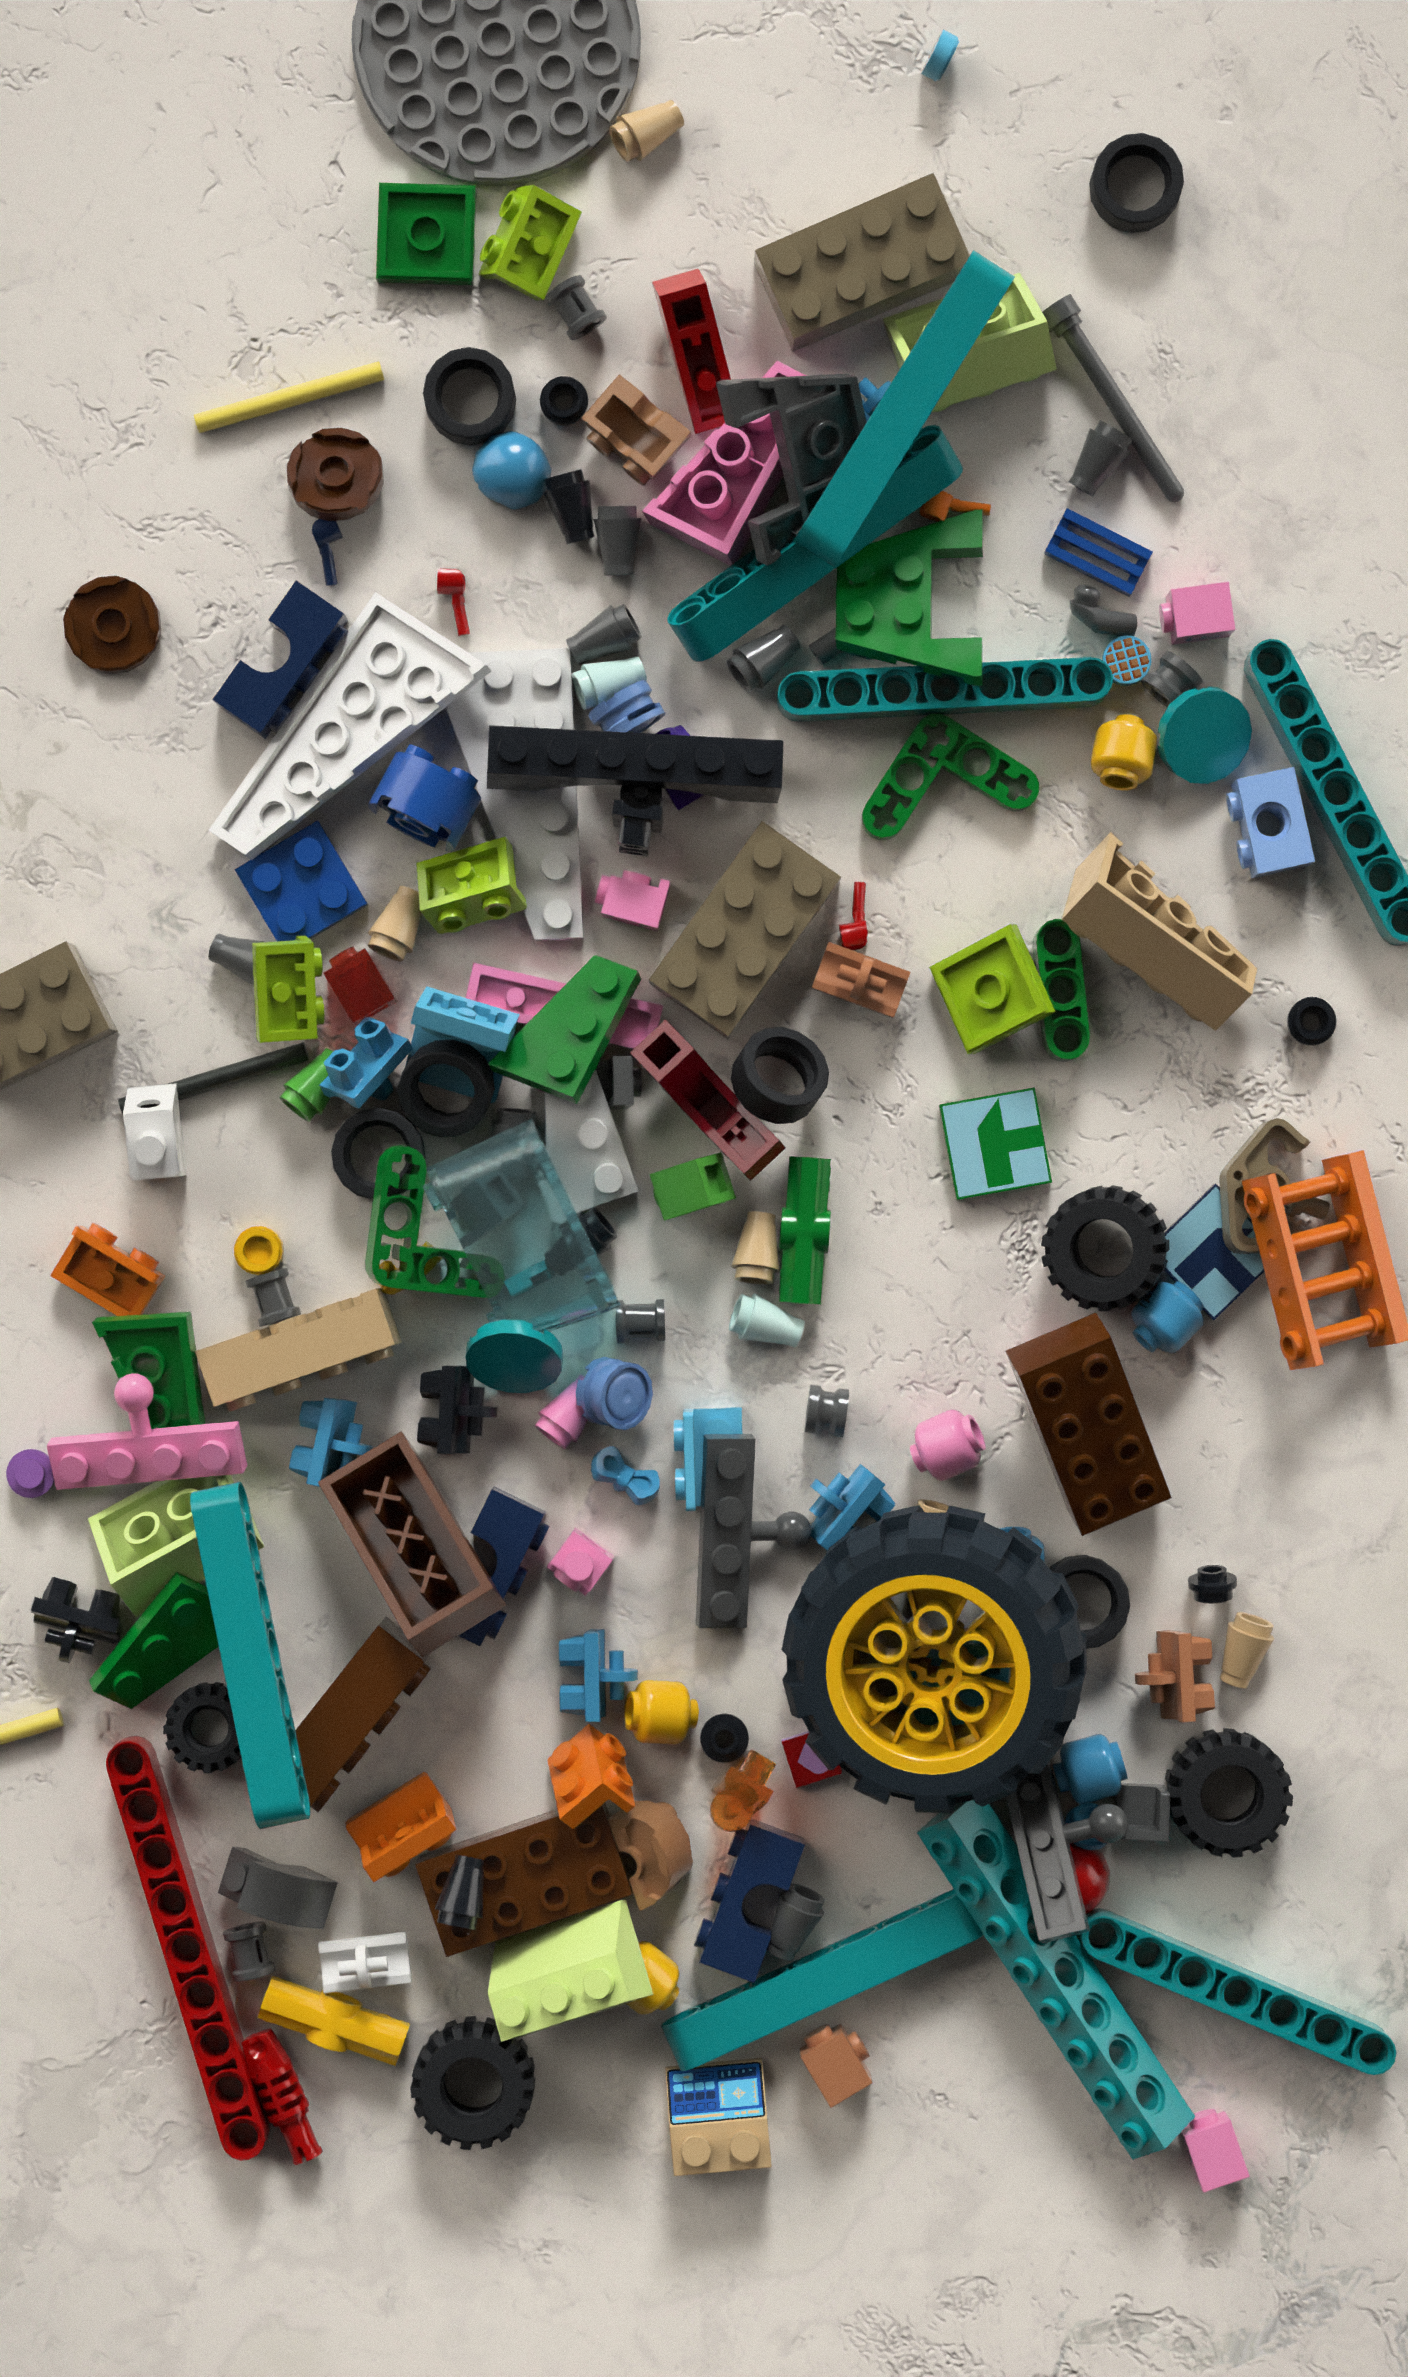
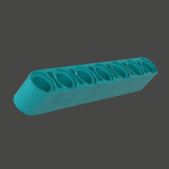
[794,250,1015,567]
[667,425,963,662]
[1244,639,1408,946]
[777,657,1113,722]
[190,1482,310,1829]
[660,1889,983,2071]
[1078,1908,1397,2075]

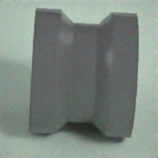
[1141,651,1203,707]
[804,1384,849,1437]

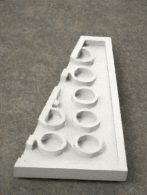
[209,592,492,860]
[446,648,584,941]

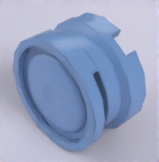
[588,680,666,733]
[576,1357,653,1430]

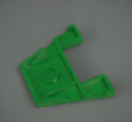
[835,509,983,686]

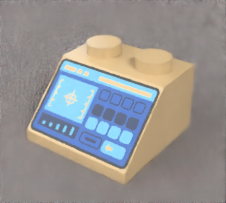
[665,2058,772,2176]

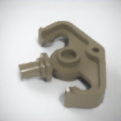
[1219,1118,1330,1254]

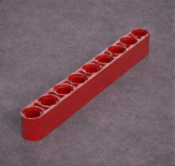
[106,1735,270,2161]

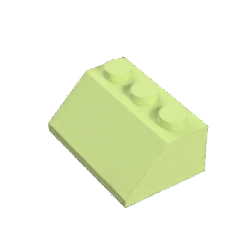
[883,273,1057,412]
[88,1475,264,1617]
[488,1899,654,2042]

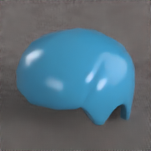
[472,431,552,510]

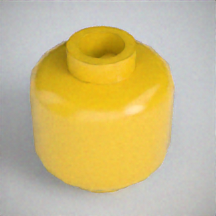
[1091,714,1157,791]
[624,1680,699,1745]
[626,1941,679,2015]

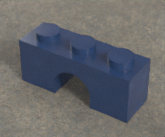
[212,580,348,739]
[458,1486,550,1646]
[694,1818,805,1983]

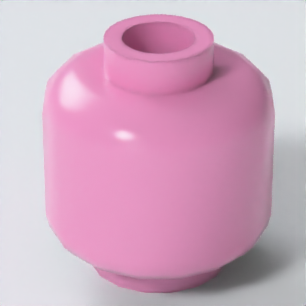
[910,1410,986,1481]

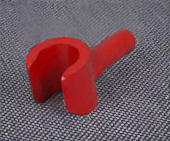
[437,568,470,636]
[839,882,868,950]

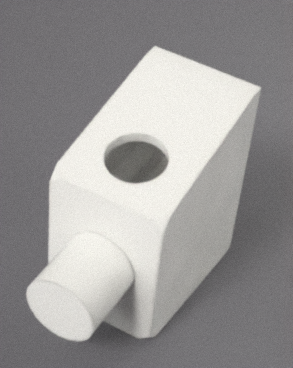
[123,1083,186,1181]

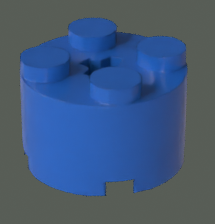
[368,744,481,852]

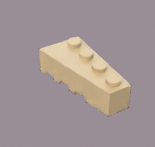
[1061,832,1257,1031]
[195,1288,402,1412]

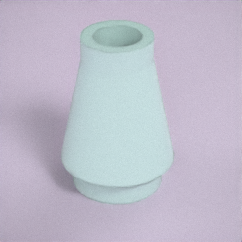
[571,656,647,710]
[729,1293,805,1348]

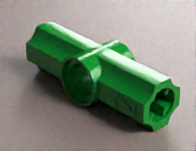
[779,1156,831,1305]

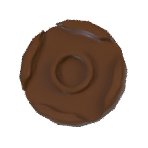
[287,428,384,521]
[63,576,162,674]

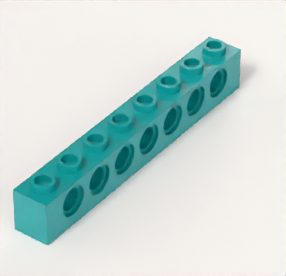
[917,1800,1195,2160]

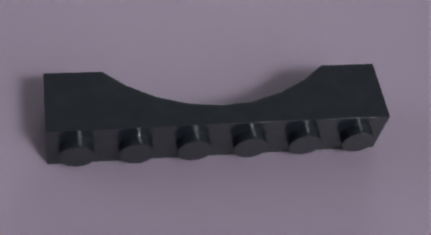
[487,725,784,803]

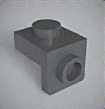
[596,1056,642,1110]

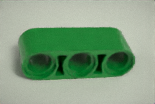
[1032,919,1090,1062]

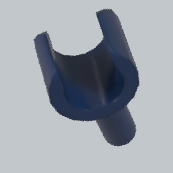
[312,519,343,586]

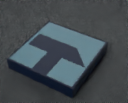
[1164,1183,1264,1320]

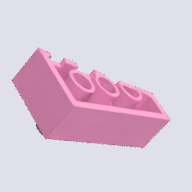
[642,361,806,566]

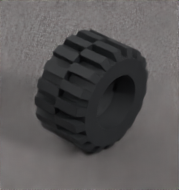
[1041,1185,1170,1311]
[1165,1728,1293,1858]
[410,2016,536,2150]

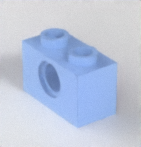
[1226,767,1315,879]

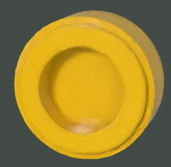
[234,1226,284,1275]

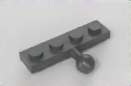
[696,1434,811,1628]
[1006,1761,1128,1943]

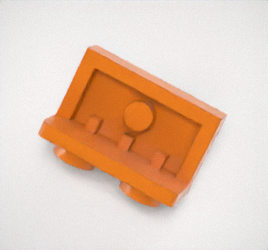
[50,1222,166,1316]
[547,1724,635,1829]
[345,1772,457,1882]

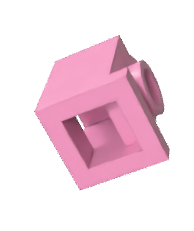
[595,870,671,932]
[547,1527,614,1596]

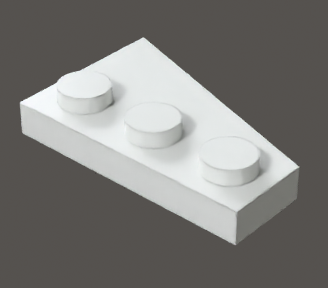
[544,1069,639,1223]

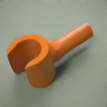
[920,491,991,522]

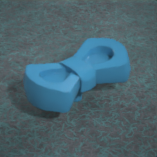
[591,1446,660,1505]

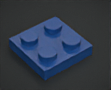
[234,820,368,942]

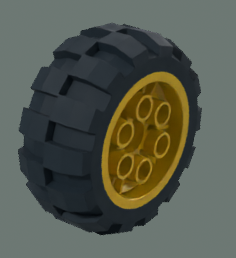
[781,1505,1087,1813]

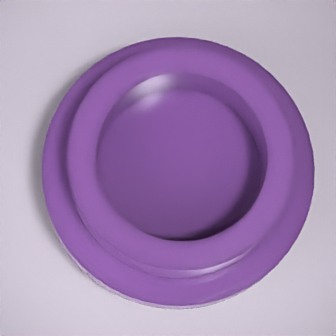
[6,1449,54,1498]

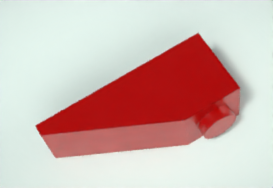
[652,269,731,434]

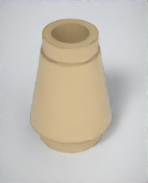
[609,100,684,162]
[368,886,421,962]
[731,1211,779,1285]
[1220,1612,1274,1688]

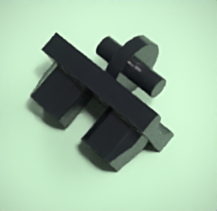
[612,785,663,856]
[417,1365,498,1455]
[31,1577,122,1663]

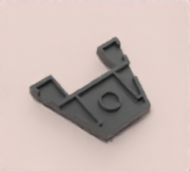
[716,374,867,565]

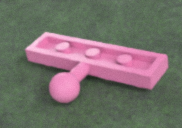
[466,963,663,1093]
[47,1374,247,1490]

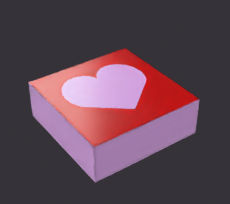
[781,1731,842,1788]

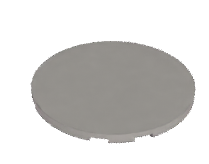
[351,0,641,186]

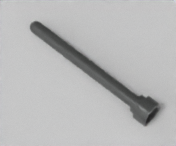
[1042,294,1184,502]

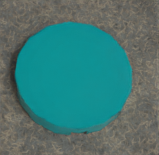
[1157,687,1252,784]
[465,1319,563,1393]

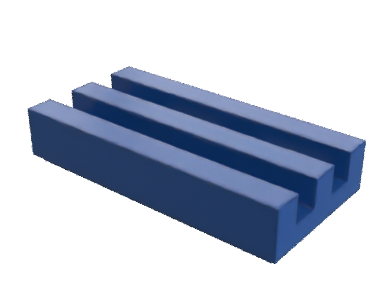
[1044,508,1153,597]

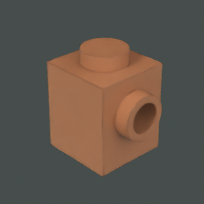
[799,2023,873,2108]

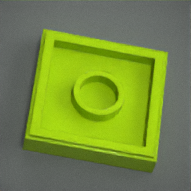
[929,924,1055,1054]

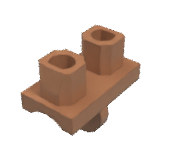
[812,942,911,1018]
[1135,1630,1215,1723]

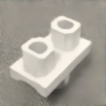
[318,1932,412,1993]

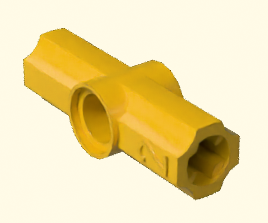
[257,1976,410,2066]

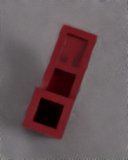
[630,1019,786,1181]

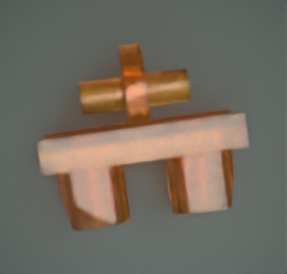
[710,1750,776,1832]

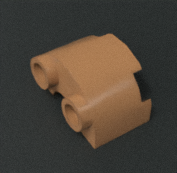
[582,374,691,486]
[608,1800,693,1911]

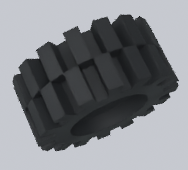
[163,1682,241,1774]

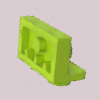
[478,185,582,301]
[416,837,527,934]
[252,936,325,1043]

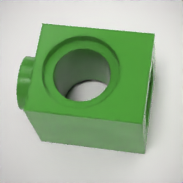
[650,1152,736,1221]

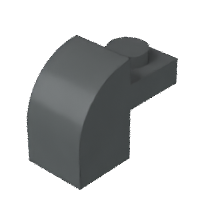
[218,1847,338,1929]

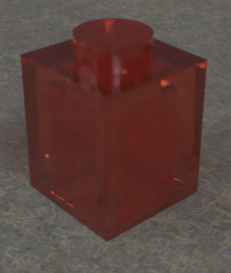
[323,946,398,1026]

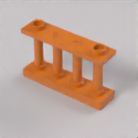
[1242,1150,1408,1370]

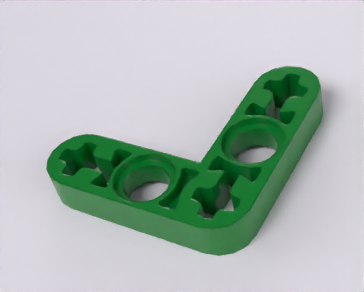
[862,713,1039,840]
[365,1145,506,1298]

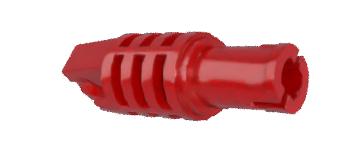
[241,2028,323,2165]

